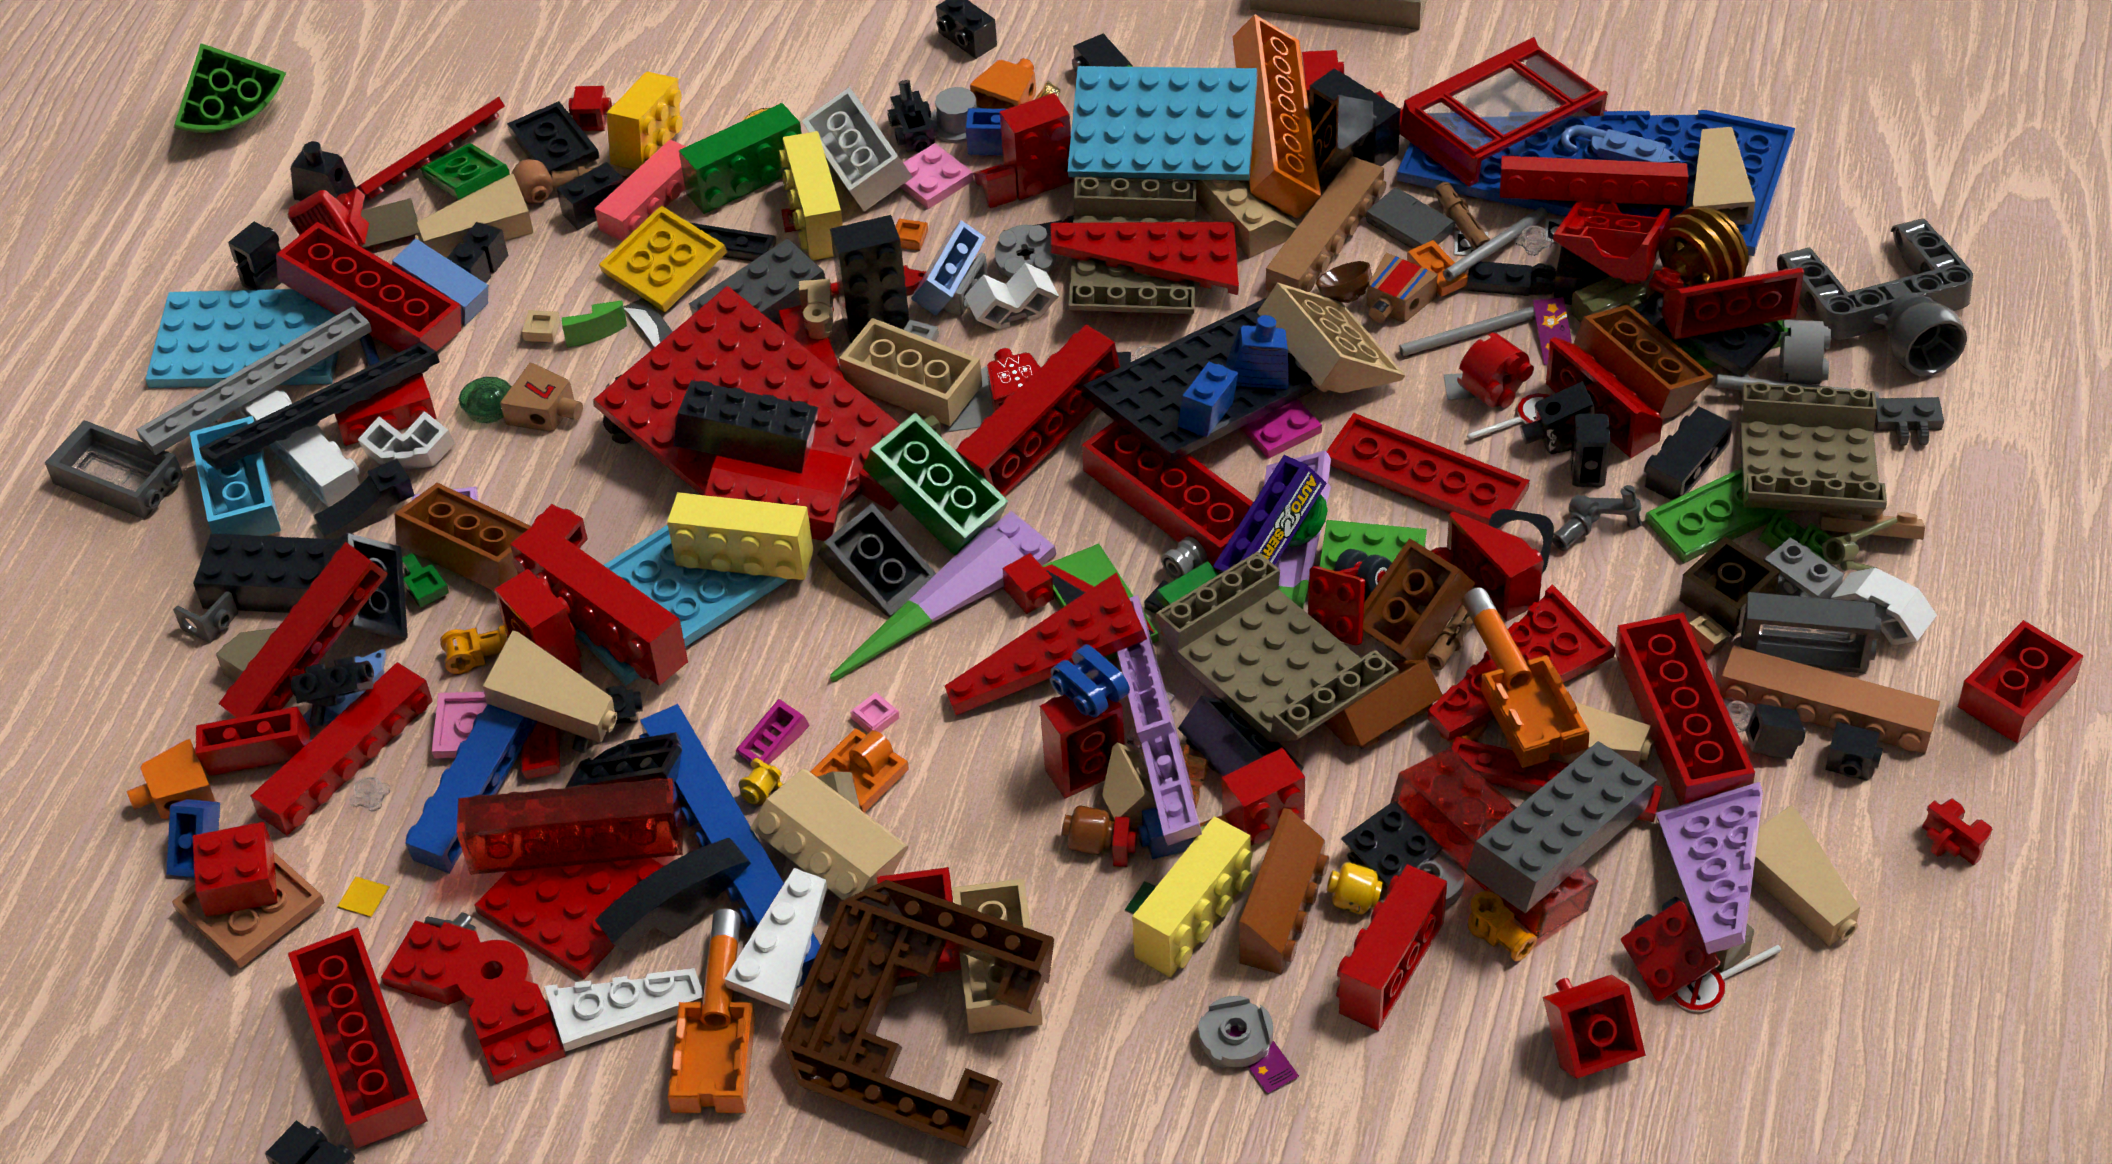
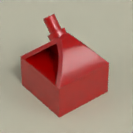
[1543,974,1646,1079]

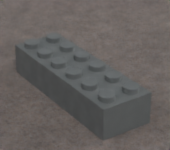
[1466,741,1657,913]

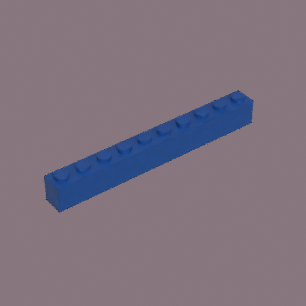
[639,704,821,989]

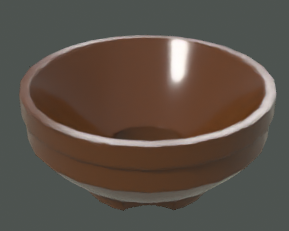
[1316,261,1372,303]

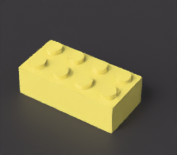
[779,131,843,261]
[667,492,813,580]
[1132,816,1253,978]

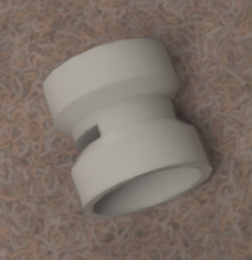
[1161,536,1208,580]

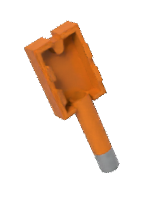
[1462,588,1590,768]
[668,909,756,1113]

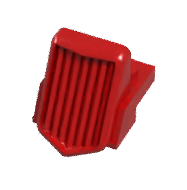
[287,188,369,246]

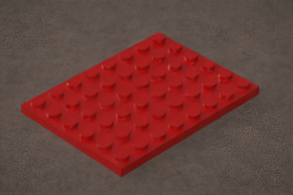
[593,285,900,510]

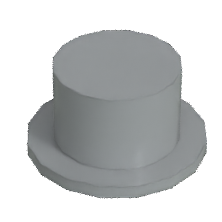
[930,87,980,143]

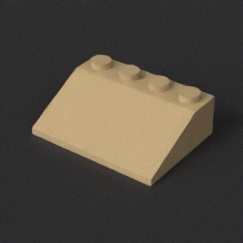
[1257,282,1406,393]

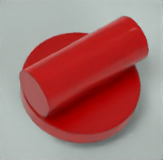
[1648,267,1684,295]

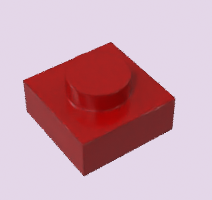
[1112,817,1137,867]

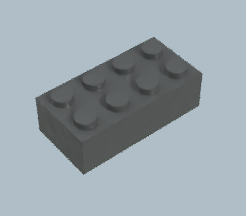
[689,238,826,324]

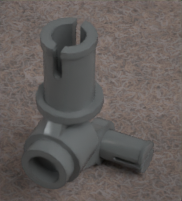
[1552,485,1642,551]

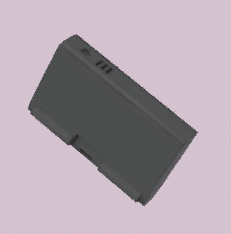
[1366,188,1456,249]

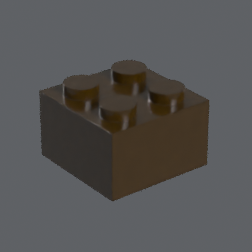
[1679,537,1780,636]

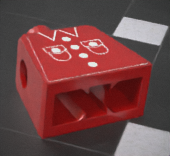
[987,348,1041,412]

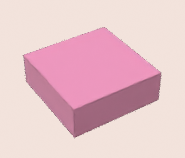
[850,692,899,733]

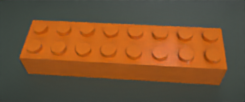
[1232,14,1321,219]

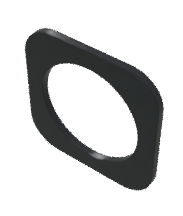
[1488,509,1554,574]

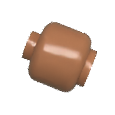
[511,160,554,204]

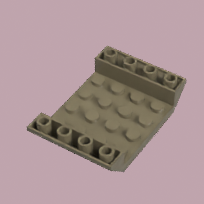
[1069,177,1196,314]
[1740,382,1887,516]
[1156,551,1399,742]

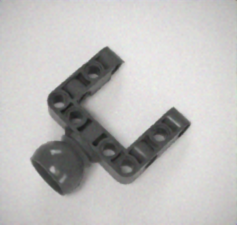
[1777,218,1973,376]

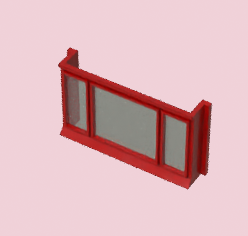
[1400,37,1608,187]

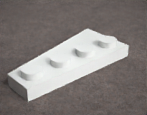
[724,868,827,1012]
[544,968,704,1052]

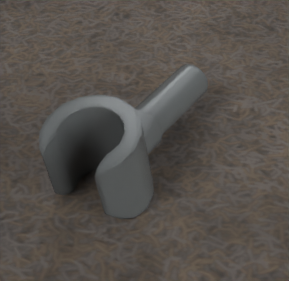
[424,912,476,931]

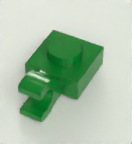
[402,553,449,608]

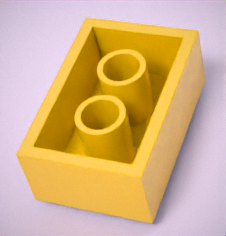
[607,71,683,170]

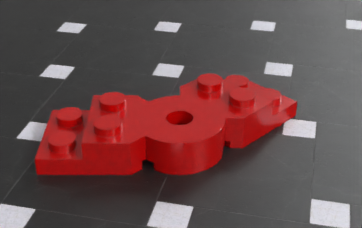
[381,920,566,1084]

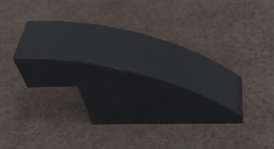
[595,838,751,952]

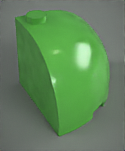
[174,43,286,133]

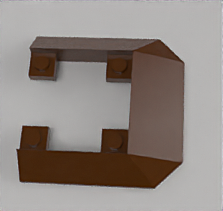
[781,880,1054,1149]

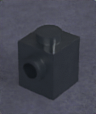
[1745,703,1805,759]
[1825,722,1883,781]

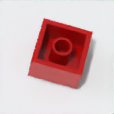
[1221,748,1305,846]
[193,822,278,917]

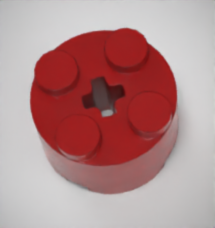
[1457,332,1534,408]

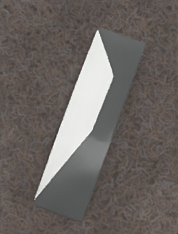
[624,298,673,347]

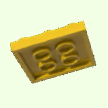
[599,205,727,312]

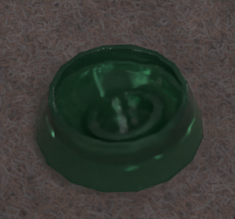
[458,376,512,423]

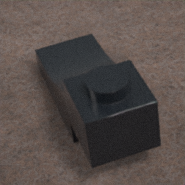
[313,459,415,539]

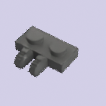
[1875,397,1944,446]

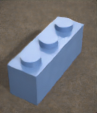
[911,220,986,316]
[392,239,489,326]

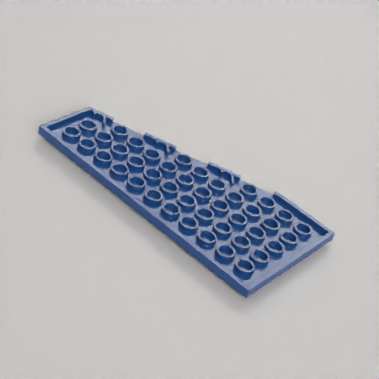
[1397,110,1795,256]

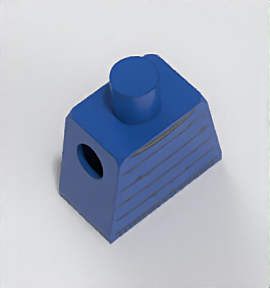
[1225,315,1289,389]

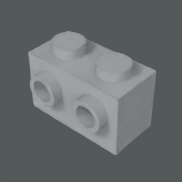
[1764,537,1844,599]

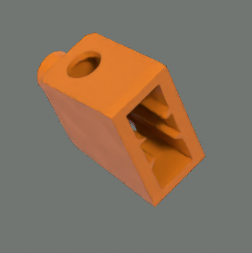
[970,58,1036,109]
[126,739,216,819]

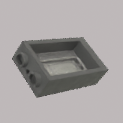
[45,420,183,519]
[1740,592,1881,674]

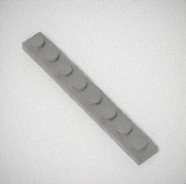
[136,306,372,455]

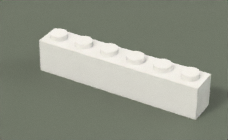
[234,387,360,507]

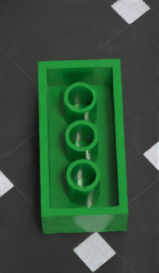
[679,103,802,214]
[863,413,1008,555]

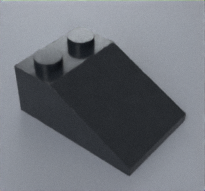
[817,503,936,618]
[323,533,408,640]

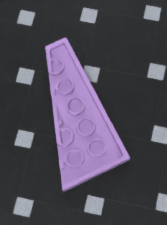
[1656,782,1763,954]

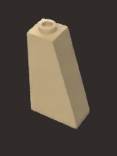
[1692,127,1755,225]
[414,174,534,258]
[483,630,617,743]
[1506,702,1654,767]
[1753,805,1860,947]

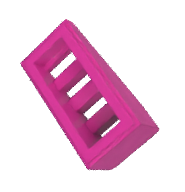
[735,699,810,765]

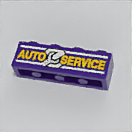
[1213,455,1327,573]

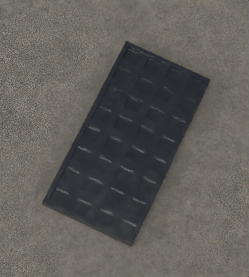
[1081,298,1318,463]

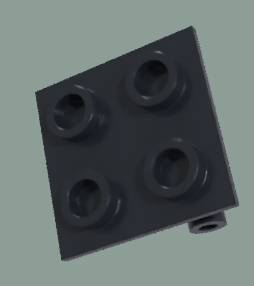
[1341,800,1443,886]

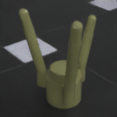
[1822,517,1897,571]

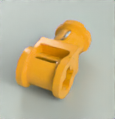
[440,625,508,674]
[1467,891,1537,961]

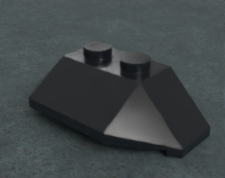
[565,732,682,811]

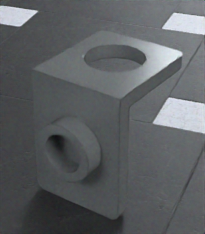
[173,591,238,643]

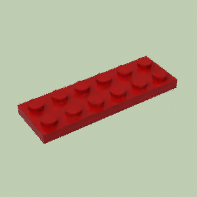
[1326,413,1530,530]

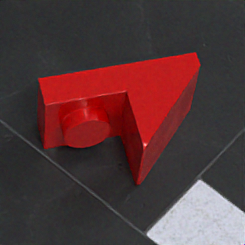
[973,164,1017,208]

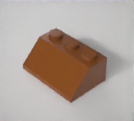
[1363,538,1475,660]
[1324,660,1443,749]

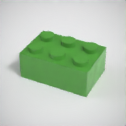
[1320,520,1427,601]

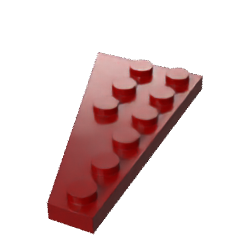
[945,572,1147,715]

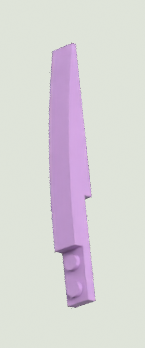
[1117,595,1202,846]

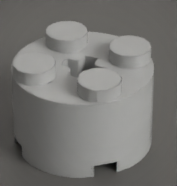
[1779,320,1831,385]

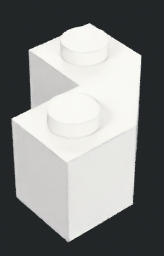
[965,263,1059,330]
[358,411,455,470]
[1831,568,1937,646]

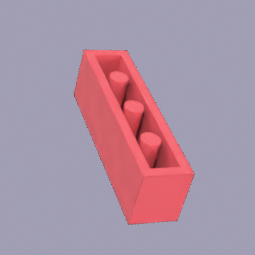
[595,139,686,242]

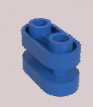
[1050,644,1130,718]

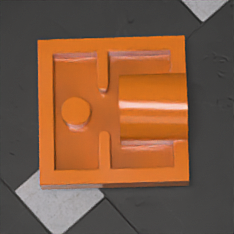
[810,728,909,813]

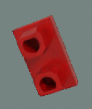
[1922,798,1993,865]

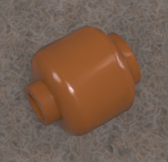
[1061,805,1115,855]

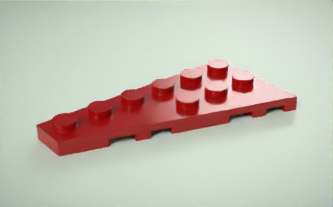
[1051,222,1239,295]
[1427,584,1616,741]

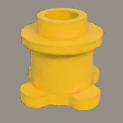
[738,758,783,805]

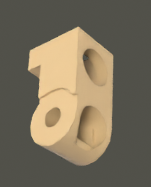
[799,279,833,340]

